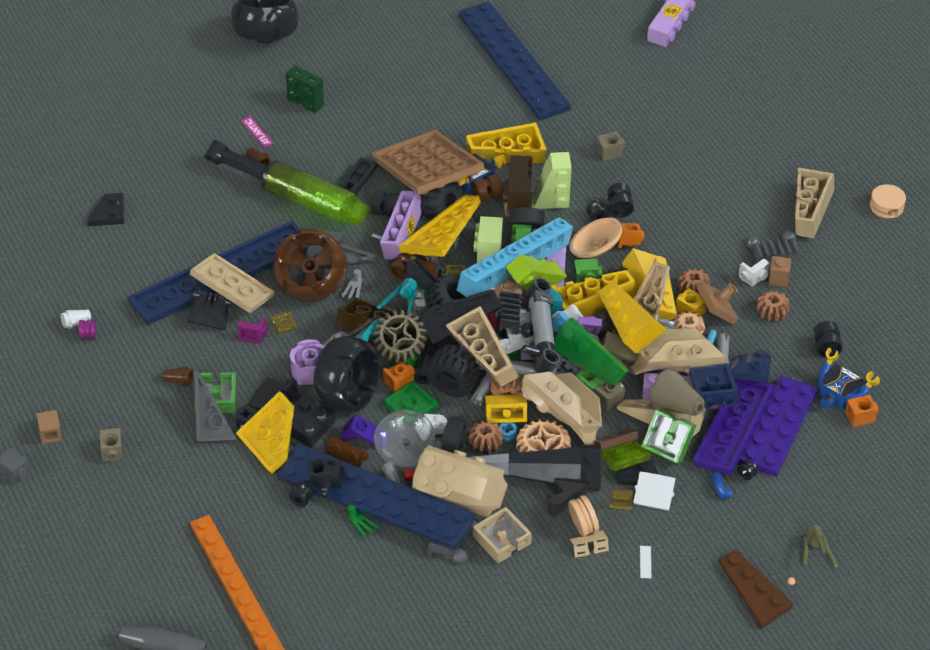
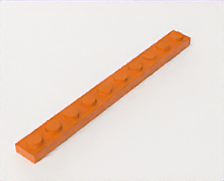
[190,515,285,650]

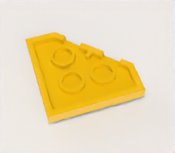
[236,391,294,474]

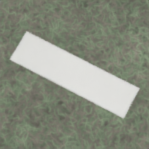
[640,546,651,578]

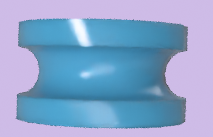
[499,422,517,441]

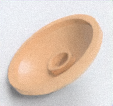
[570,218,622,259]

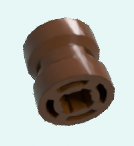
[390,253,411,280]

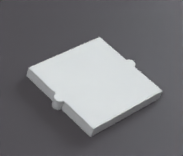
[633,471,675,511]

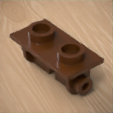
[326,435,369,468]

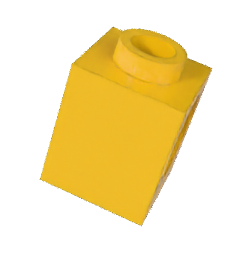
[676,288,707,317]

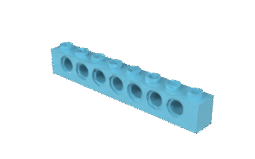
[457,217,573,297]

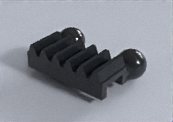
[498,291,534,338]

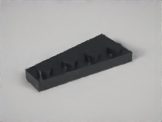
[415,289,503,346]

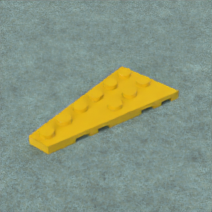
[398,195,481,257]

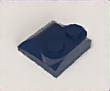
[730,350,771,383]

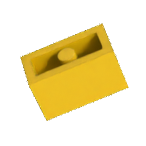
[485,394,527,423]

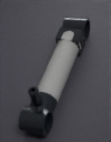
[522,278,560,373]

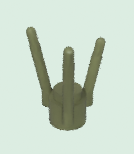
[803,525,838,568]

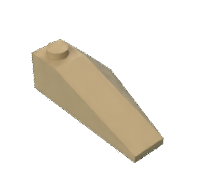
[634,262,670,320]
[617,399,706,437]

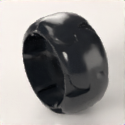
[231,0,298,44]
[314,336,380,414]

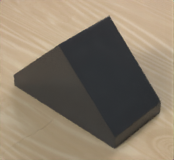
[407,256,437,288]

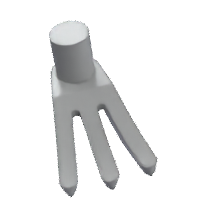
[341,269,362,300]

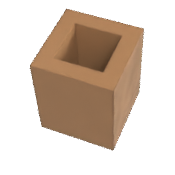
[768,256,792,288]
[36,410,62,444]

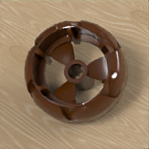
[273,228,347,303]

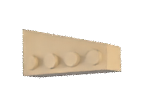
[795,168,834,238]
[445,306,519,387]

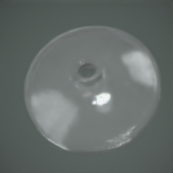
[374,410,435,467]

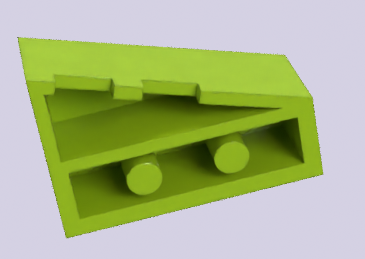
[506,255,567,291]

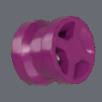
[79,319,97,339]

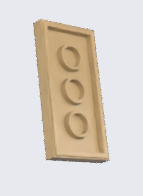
[190,253,274,313]

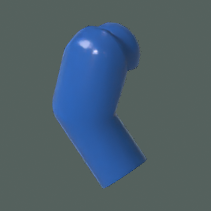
[712,472,732,500]

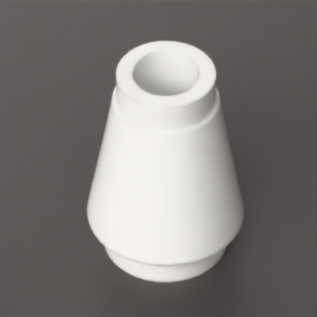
[61,309,91,329]

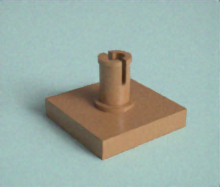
[695,281,739,325]

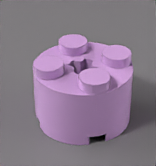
[290,339,325,385]

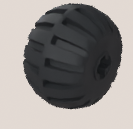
[420,182,461,220]

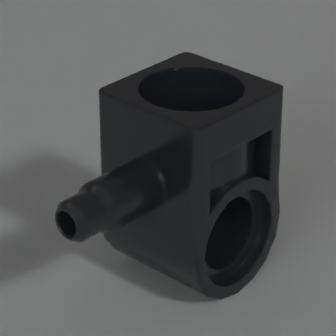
[308,458,345,497]

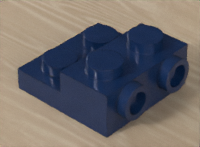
[689,363,738,409]

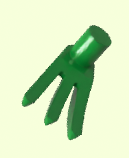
[348,505,379,538]

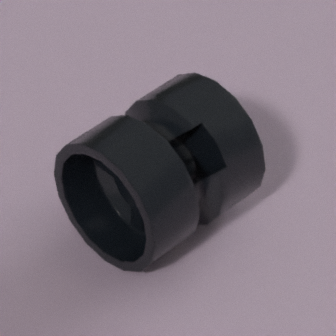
[607,183,634,218]
[371,191,400,217]
[814,321,843,358]

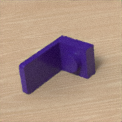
[340,414,389,450]

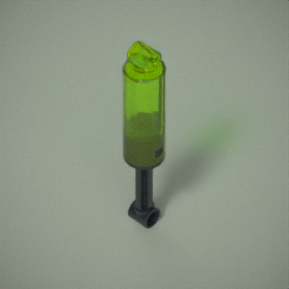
[204,140,370,226]

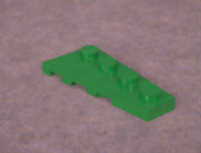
[554,317,629,386]

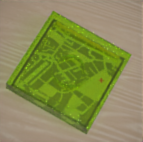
[601,440,651,471]

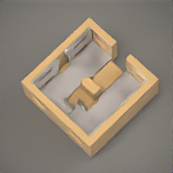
[473,507,532,563]

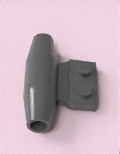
[119,625,208,650]

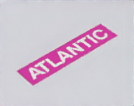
[241,117,274,147]

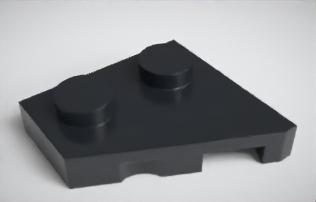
[87,193,124,226]
[612,456,659,486]

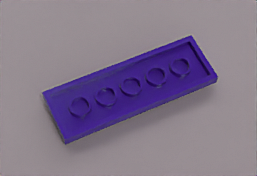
[739,375,818,477]
[693,379,774,475]

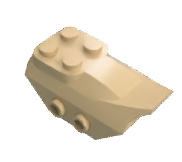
[630,328,726,376]
[521,372,602,445]
[412,445,508,517]

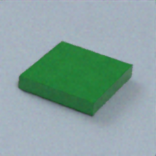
[383,381,439,428]

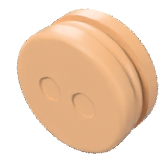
[870,184,906,219]
[568,495,599,536]

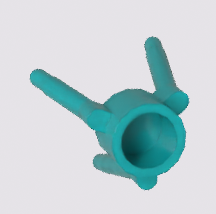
[377,278,417,314]

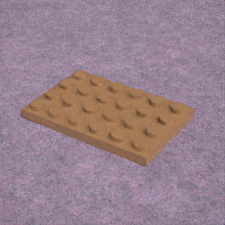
[371,130,485,195]

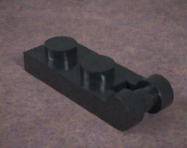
[337,157,377,201]

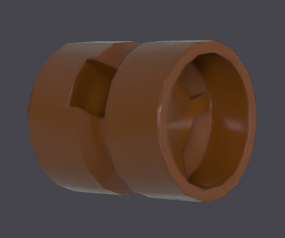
[471,173,504,203]

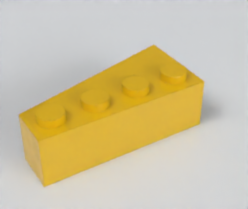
[465,123,547,164]
[622,248,677,321]
[551,270,637,317]
[598,280,667,354]

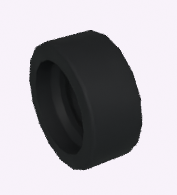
[509,207,545,229]
[441,416,467,453]

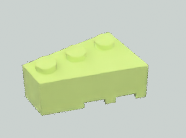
[531,152,571,209]
[473,216,503,263]

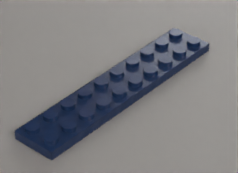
[458,1,571,121]
[128,220,308,325]
[277,444,476,550]

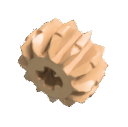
[673,310,705,334]

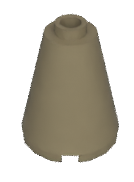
[649,369,705,416]

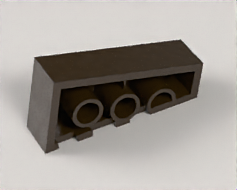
[334,297,423,346]

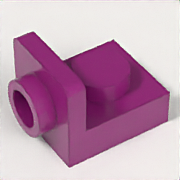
[237,317,269,344]

